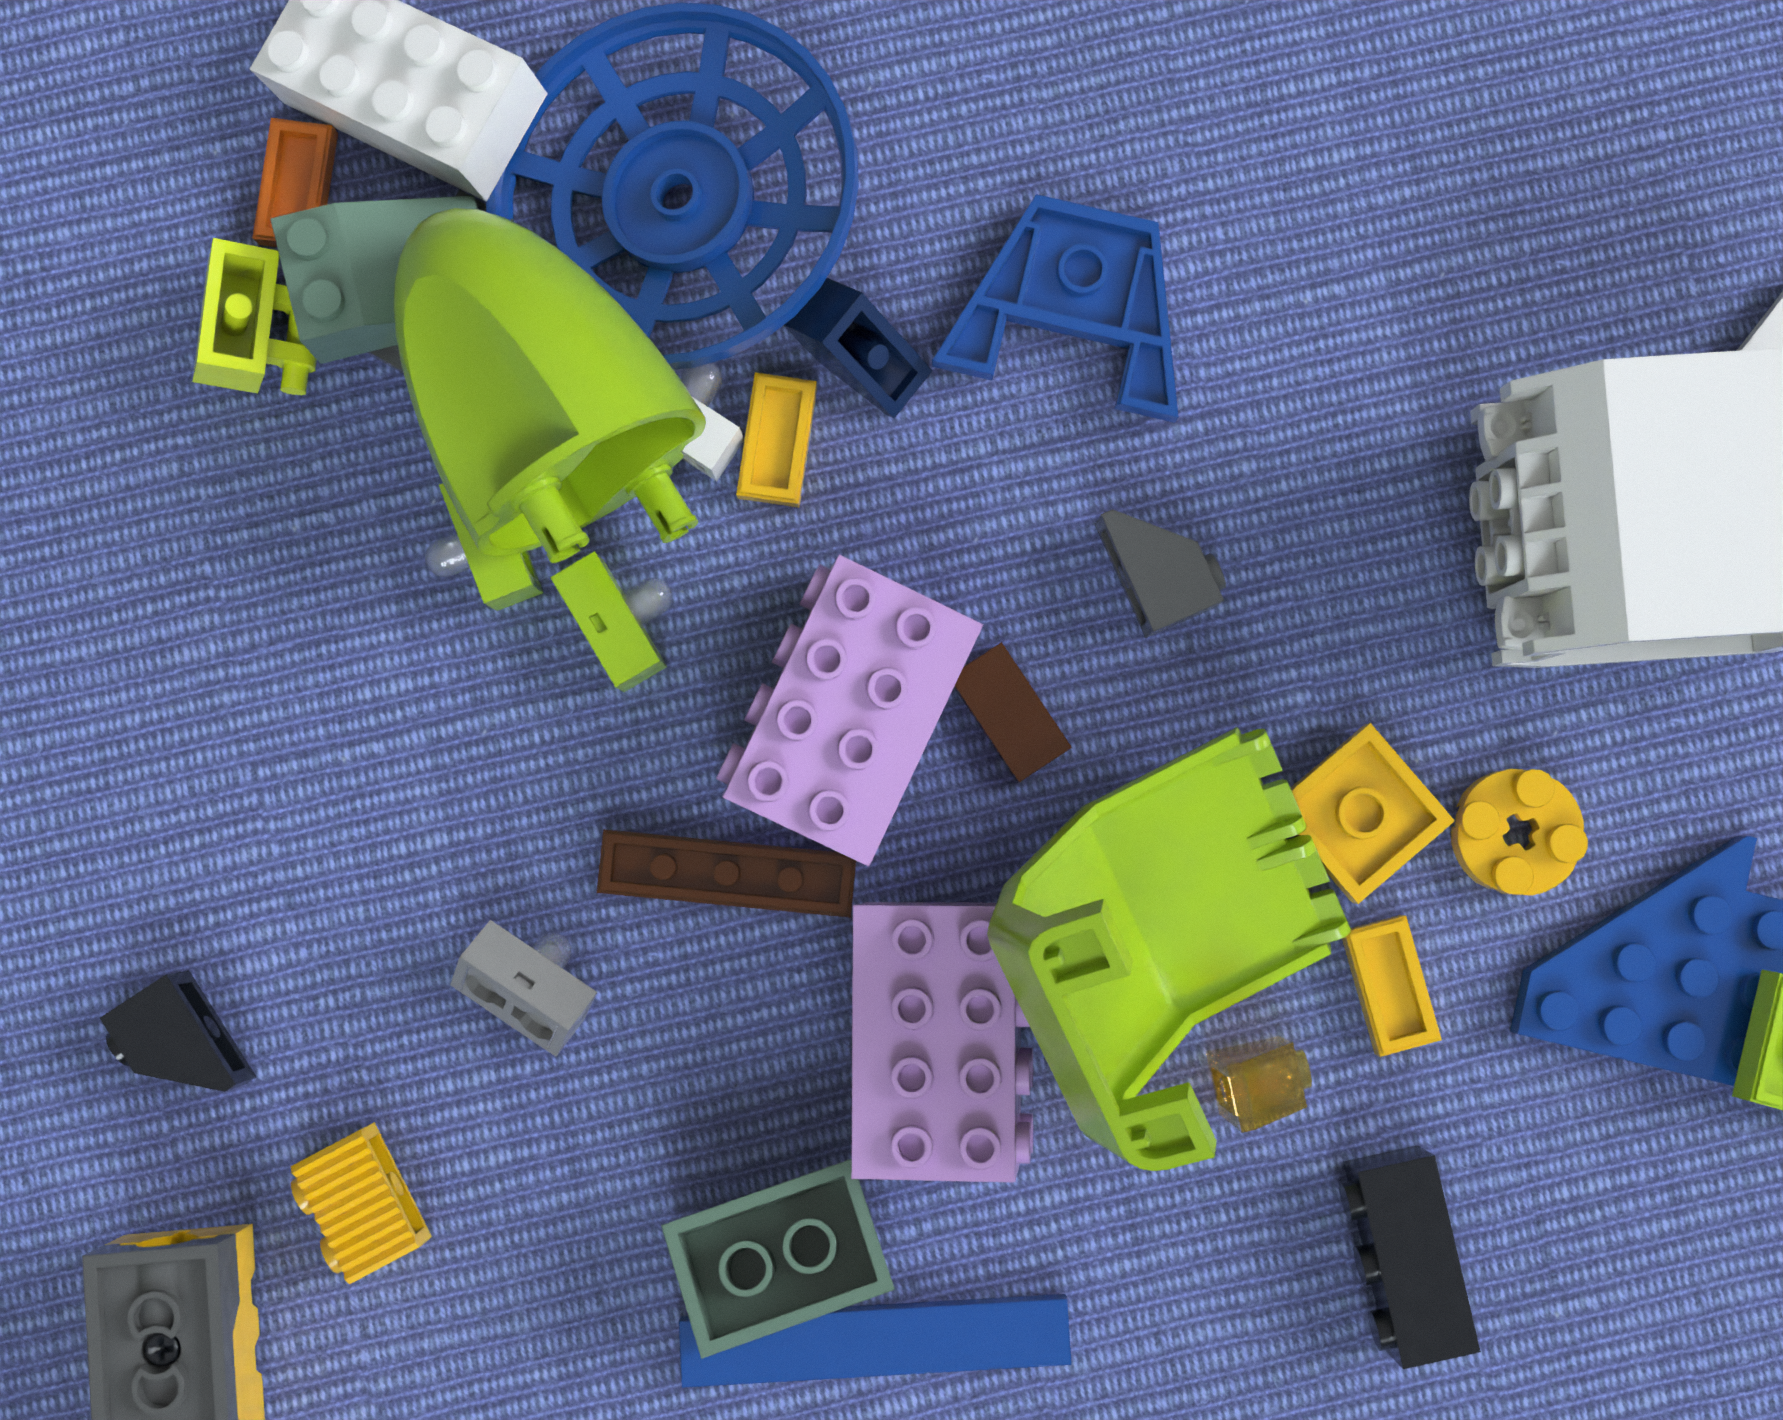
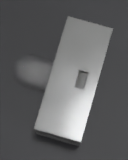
[450,920,597,1057]

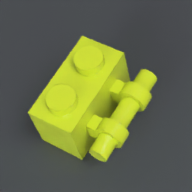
[192,238,317,395]

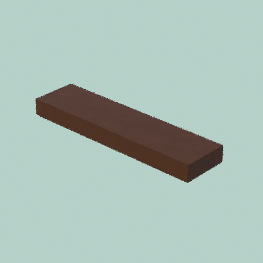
[597,829,856,918]

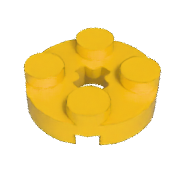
[1451,769,1588,896]

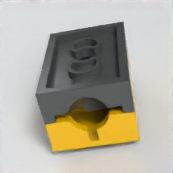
[82,1224,265,1420]

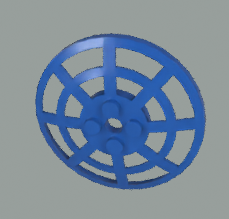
[486,2,859,370]

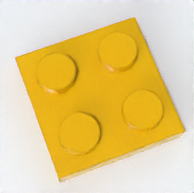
[1291,723,1455,904]

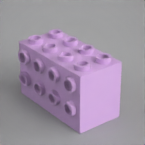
[716,555,984,866]
[851,902,1033,1182]

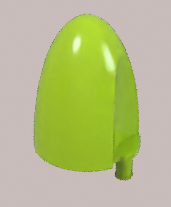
[394,208,706,563]

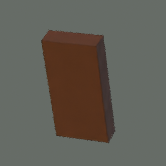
[954,642,1072,783]

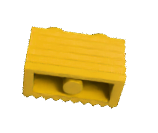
[291,1122,432,1284]

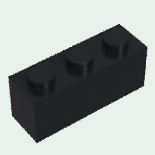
[1339,1145,1481,1369]

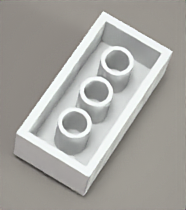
[250,0,548,202]

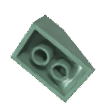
[271,196,478,364]

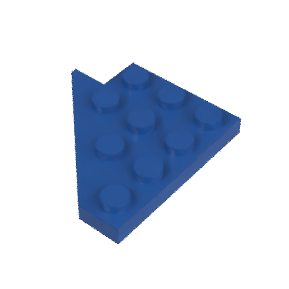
[1510,836,1783,1086]

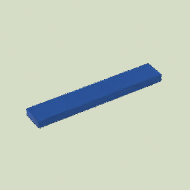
[679,1294,1072,1388]

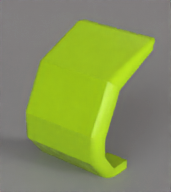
[987,727,1351,1171]

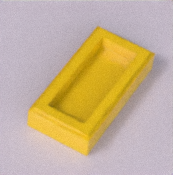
[736,372,818,508]
[1342,915,1442,1057]

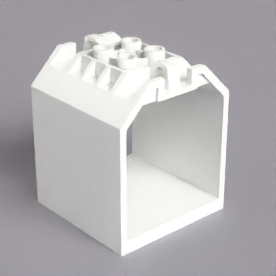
[1469,348,1783,668]

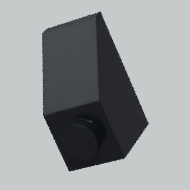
[100,970,256,1092]

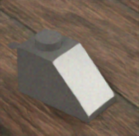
[1095,509,1226,638]

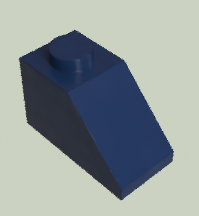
[783,278,933,419]

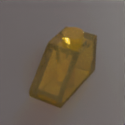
[1206,1036,1312,1133]

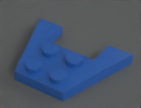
[932,194,1179,423]

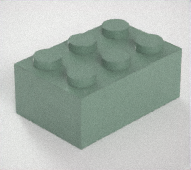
[661,1159,895,1359]

